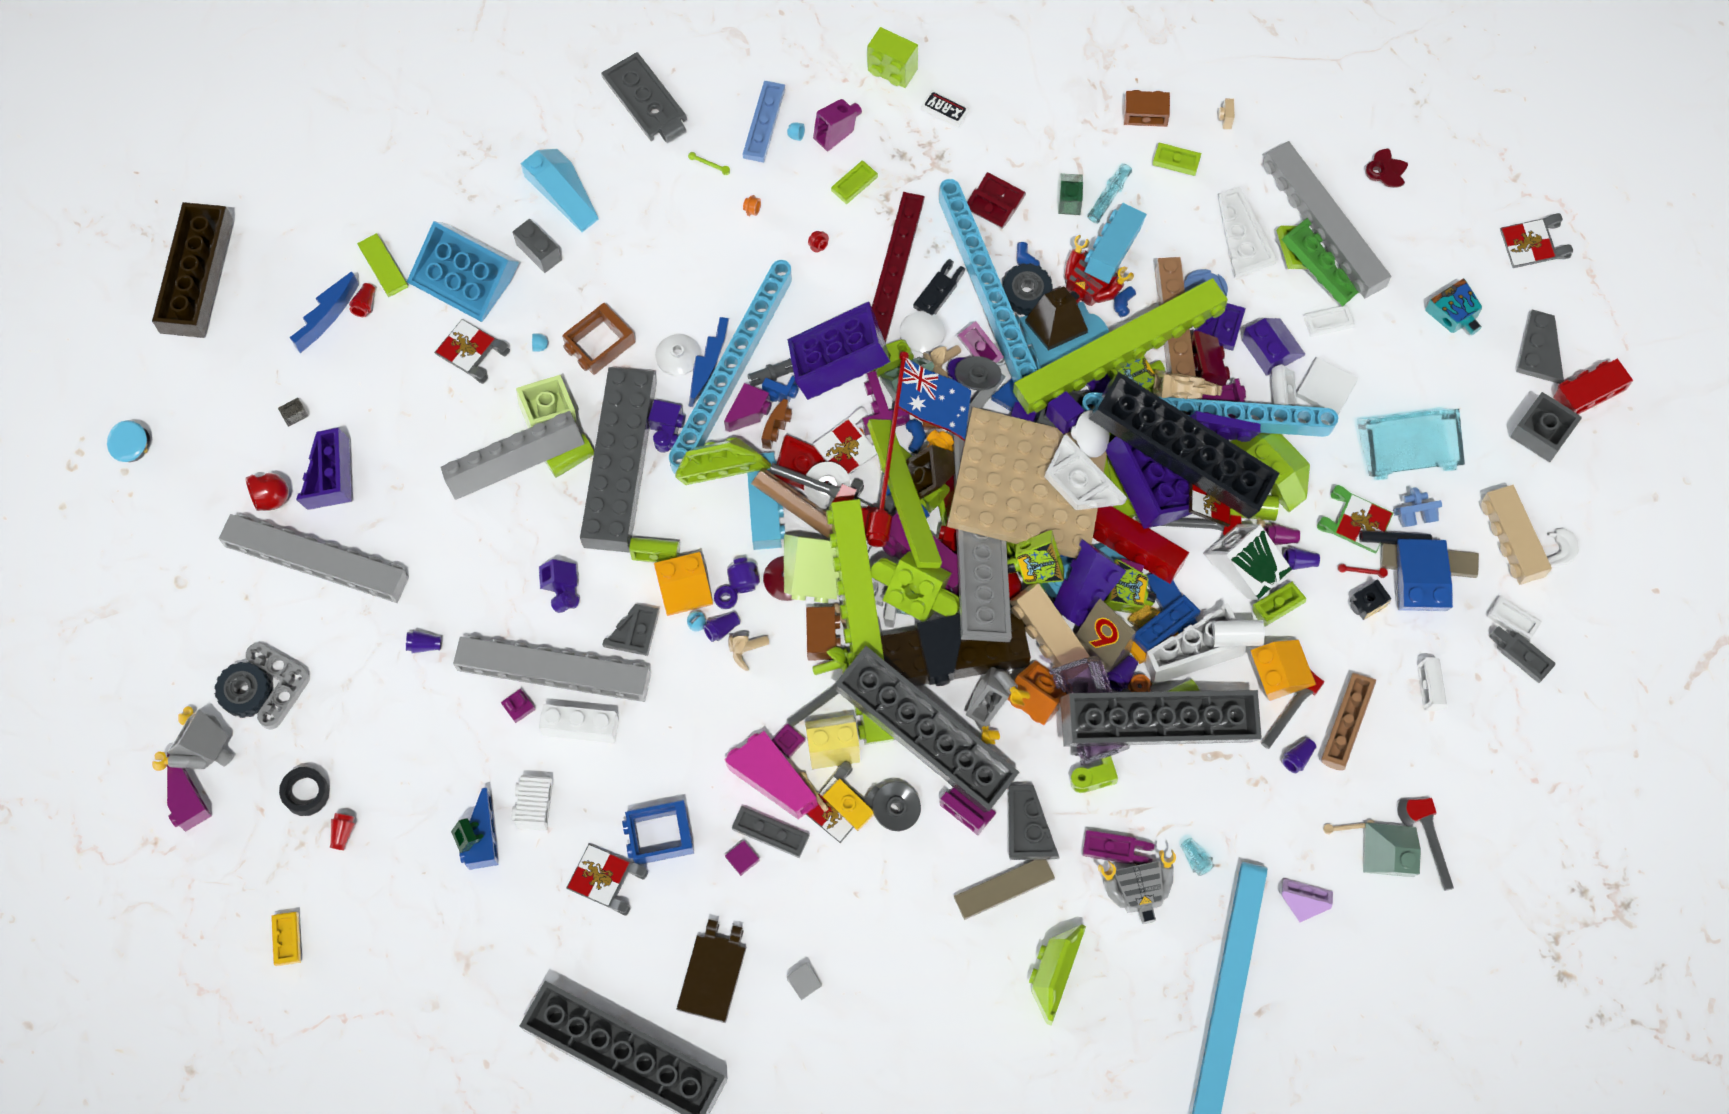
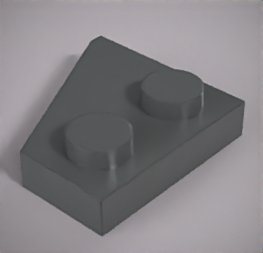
[602,604,660,656]

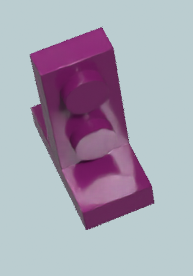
[862,371,910,436]

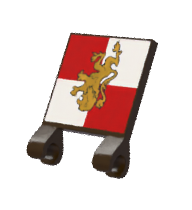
[1189,482,1230,527]

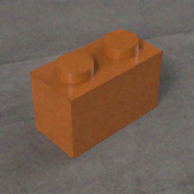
[1124,90,1170,127]
[806,607,841,661]

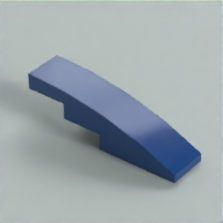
[289,271,359,354]
[688,317,729,407]

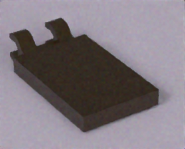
[676,919,746,1024]

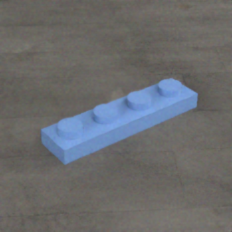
[742,80,785,163]

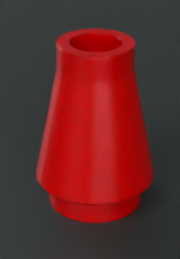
[349,283,376,318]
[329,813,355,851]

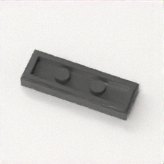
[732,806,810,859]

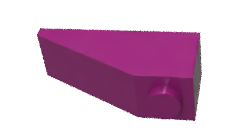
[167,752,212,832]

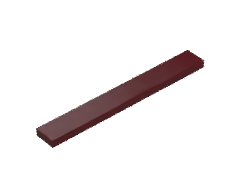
[872,192,925,344]

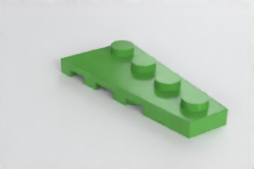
[1281,218,1359,306]

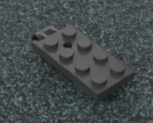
[601,52,687,143]

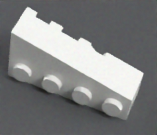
[1145,602,1246,685]

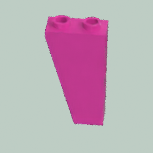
[724,731,818,820]

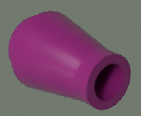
[1264,523,1300,545]

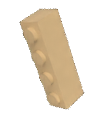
[1481,484,1552,585]
[1009,583,1094,679]

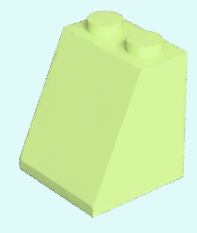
[784,534,839,603]

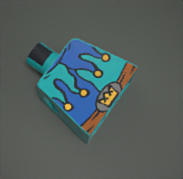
[1425,278,1482,336]

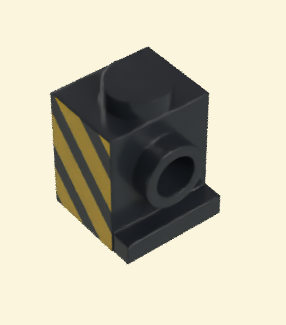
[1350,579,1392,621]

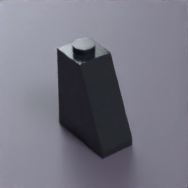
[917,614,962,686]

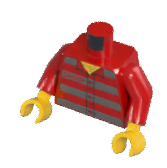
[1064,235,1134,306]

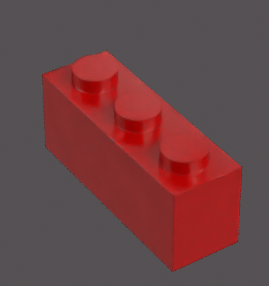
[1553,358,1634,415]

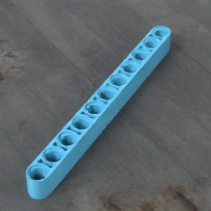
[938,179,1037,382]
[668,260,792,474]
[1081,392,1339,437]
[1192,861,1268,1114]

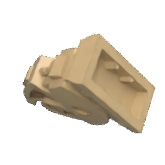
[1153,369,1222,399]

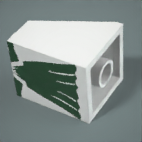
[1205,524,1292,600]

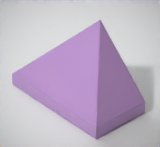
[1282,878,1333,922]

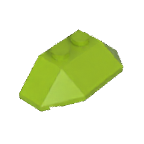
[1230,433,1310,513]
[675,438,771,486]
[1029,924,1086,1026]

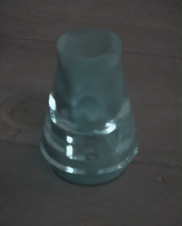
[1180,838,1215,876]

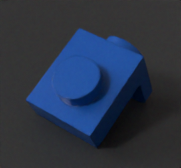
[762,375,799,403]

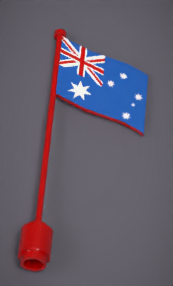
[865,352,971,547]

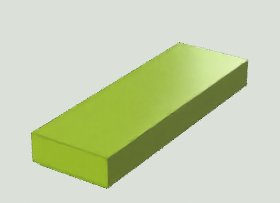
[357,233,408,298]

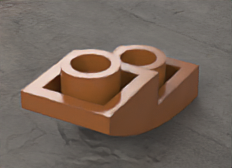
[761,399,792,450]

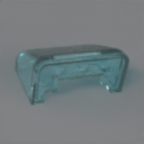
[1357,408,1465,480]

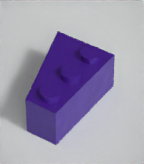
[296,428,352,510]
[1054,539,1126,628]

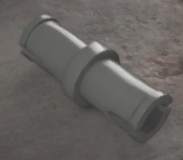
[747,358,794,387]

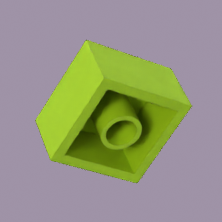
[867,27,918,89]

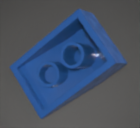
[1397,539,1453,611]

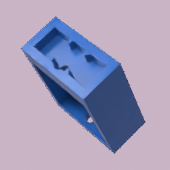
[622,800,694,865]

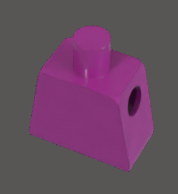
[813,99,862,152]

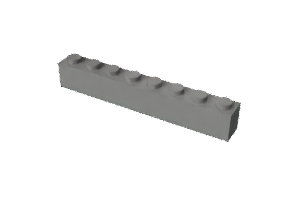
[1264,141,1391,299]
[218,514,409,603]
[453,635,651,702]

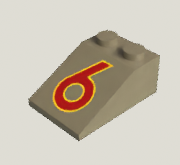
[1076,599,1136,673]

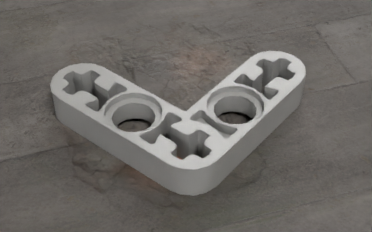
[246,643,309,730]

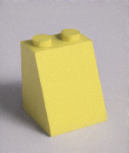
[805,715,860,770]

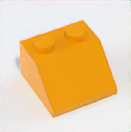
[654,552,713,616]
[1250,639,1316,701]

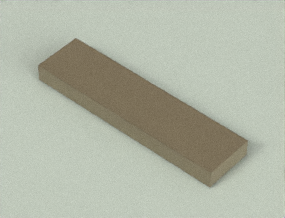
[1381,543,1479,578]
[954,860,1055,921]

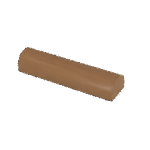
[751,468,833,539]
[1321,673,1376,771]

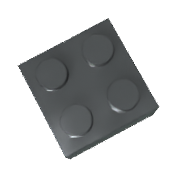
[1510,392,1582,462]

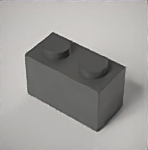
[512,218,562,274]

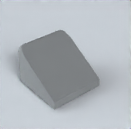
[786,963,822,1001]

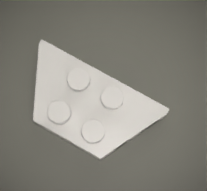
[1044,434,1127,510]

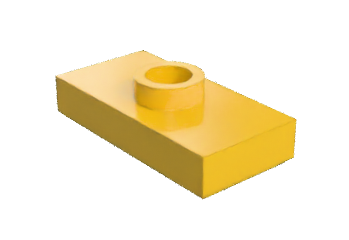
[822,779,874,831]
[271,912,301,966]

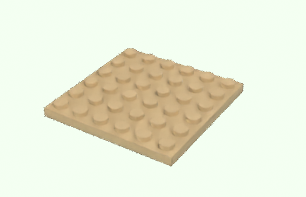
[947,407,1107,559]

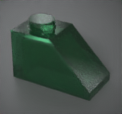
[1058,173,1083,215]

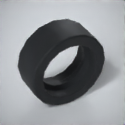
[279,767,329,816]

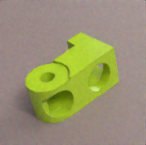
[872,340,914,377]
[1070,755,1118,793]

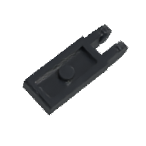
[913,259,966,315]

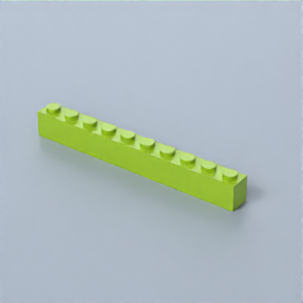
[1013,278,1228,414]
[826,499,895,745]

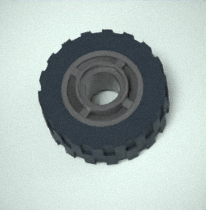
[1003,263,1053,316]
[214,662,273,718]

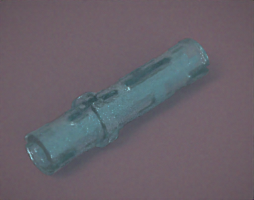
[1087,163,1133,223]

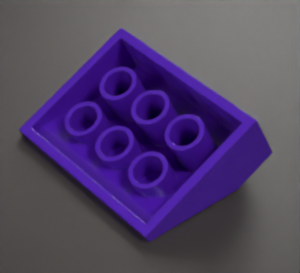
[787,301,890,400]
[1106,436,1191,529]

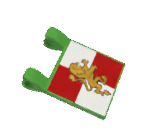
[1317,485,1393,554]

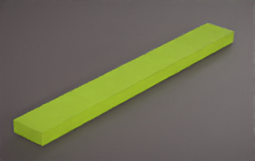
[867,419,942,568]

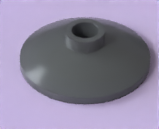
[955,356,1002,391]
[872,782,921,832]

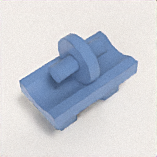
[1393,487,1442,527]

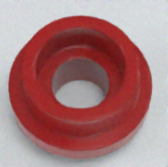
[808,231,829,253]

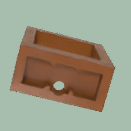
[562,302,636,375]

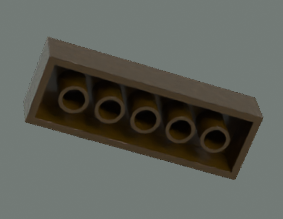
[152,202,233,338]
[881,614,1031,686]

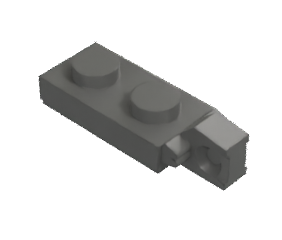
[1489,626,1556,683]

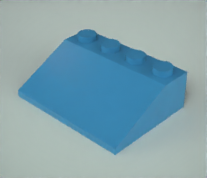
[406,221,519,322]

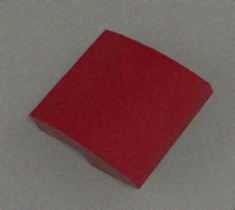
[967,172,1026,229]

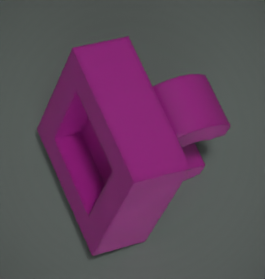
[501,689,535,724]

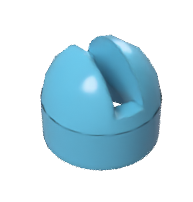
[787,122,805,141]
[532,333,548,352]
[687,611,706,632]

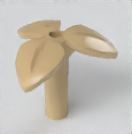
[923,345,961,379]
[728,634,769,671]

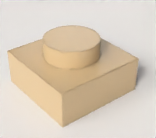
[1219,98,1235,129]

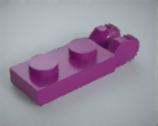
[1082,830,1155,865]

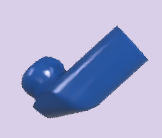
[1017,242,1040,266]
[1114,286,1136,317]
[906,419,926,454]

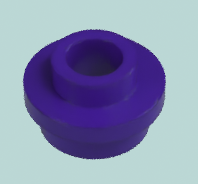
[714,586,738,609]

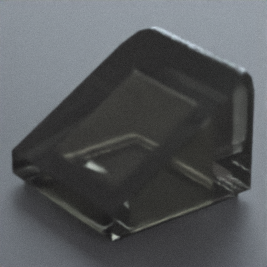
[278,397,308,427]

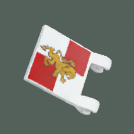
[813,407,877,475]

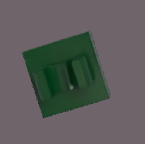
[451,818,484,853]

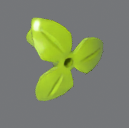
[812,647,849,675]

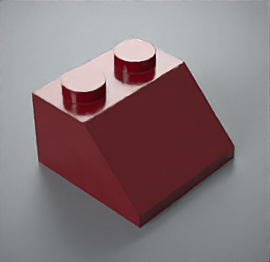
[1191,331,1230,386]

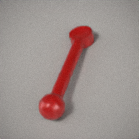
[1338,564,1388,578]

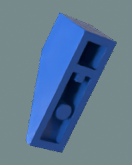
[459,788,499,870]

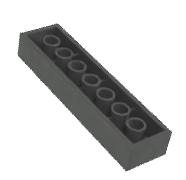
[580,367,657,553]
[832,646,1020,813]
[1060,690,1262,747]
[519,980,727,1114]

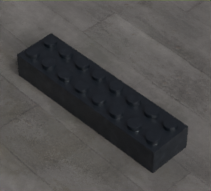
[1088,372,1280,519]

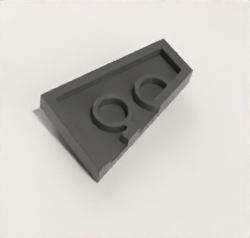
[1009,785,1060,860]

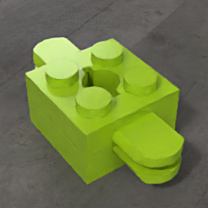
[871,551,960,622]

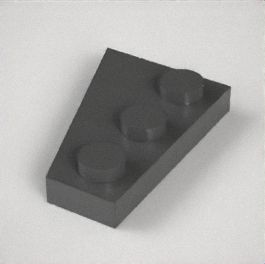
[1516,309,1564,384]

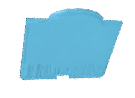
[1016,301,1109,370]

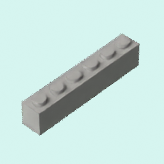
[440,411,584,500]

